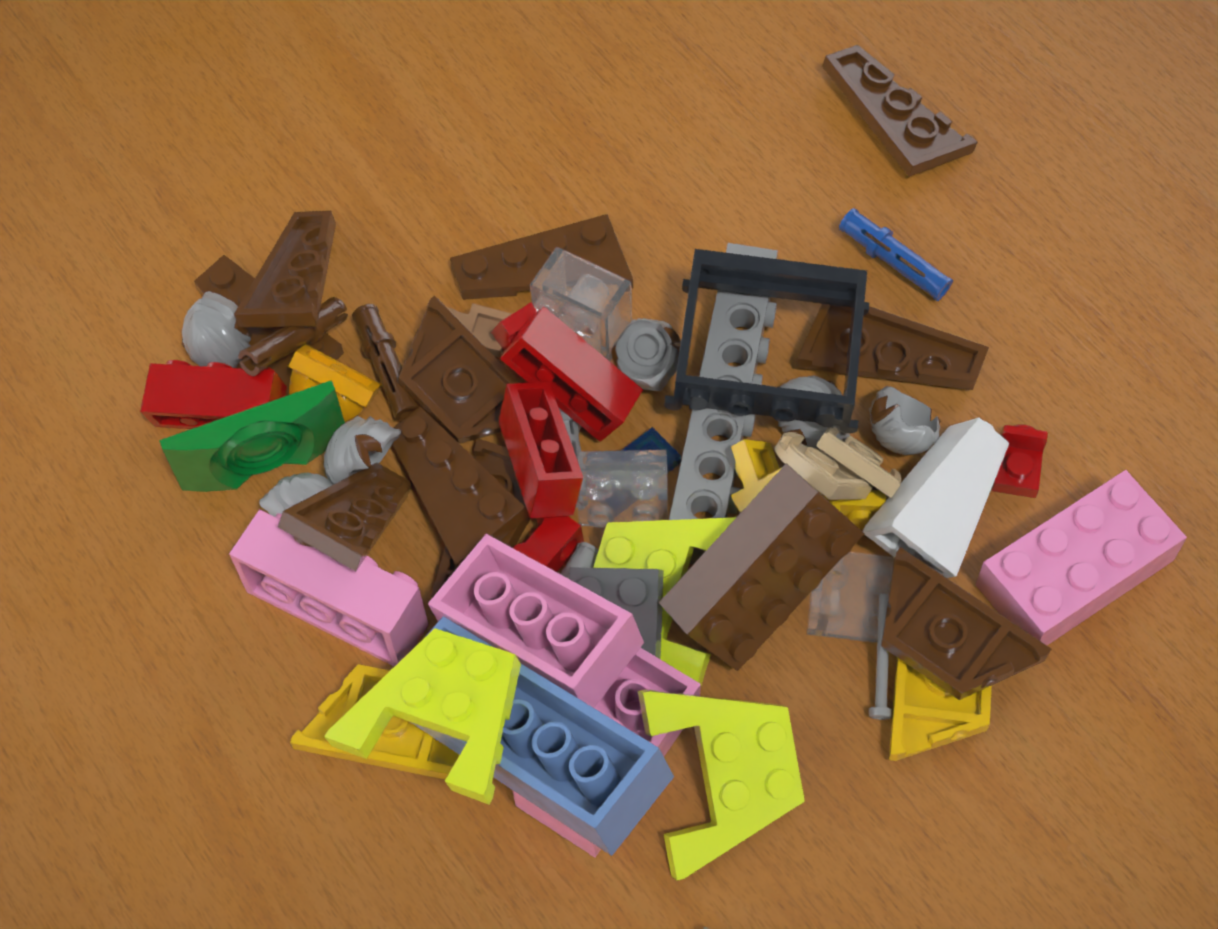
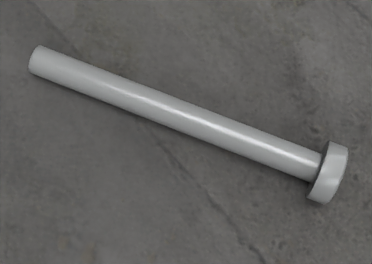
[869,594,892,720]

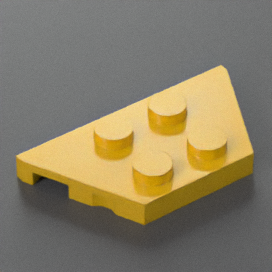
[889,657,992,761]
[290,664,459,780]

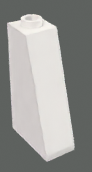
[863,418,1009,578]

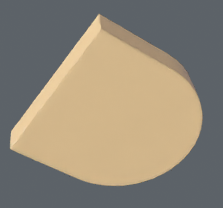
[816,427,901,498]
[774,432,874,500]

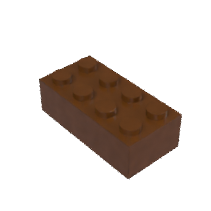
[659,463,865,671]

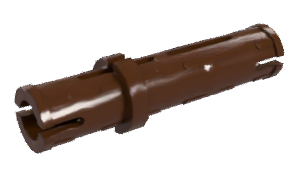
[238,297,348,376]
[352,304,420,422]

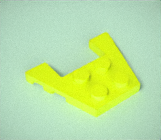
[593,517,736,685]
[324,628,521,805]
[638,689,805,880]

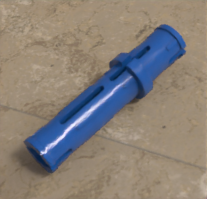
[839,208,953,301]

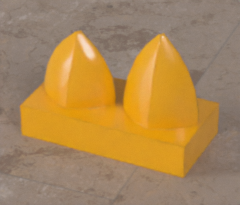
[288,344,381,422]

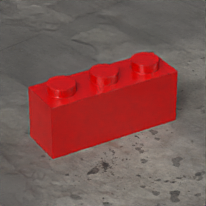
[500,306,643,442]
[140,360,287,429]
[499,382,584,518]

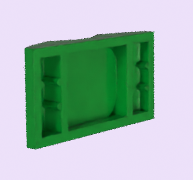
[159,380,345,492]

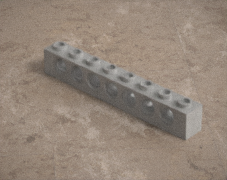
[669,243,778,564]

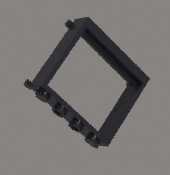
[664,249,870,434]

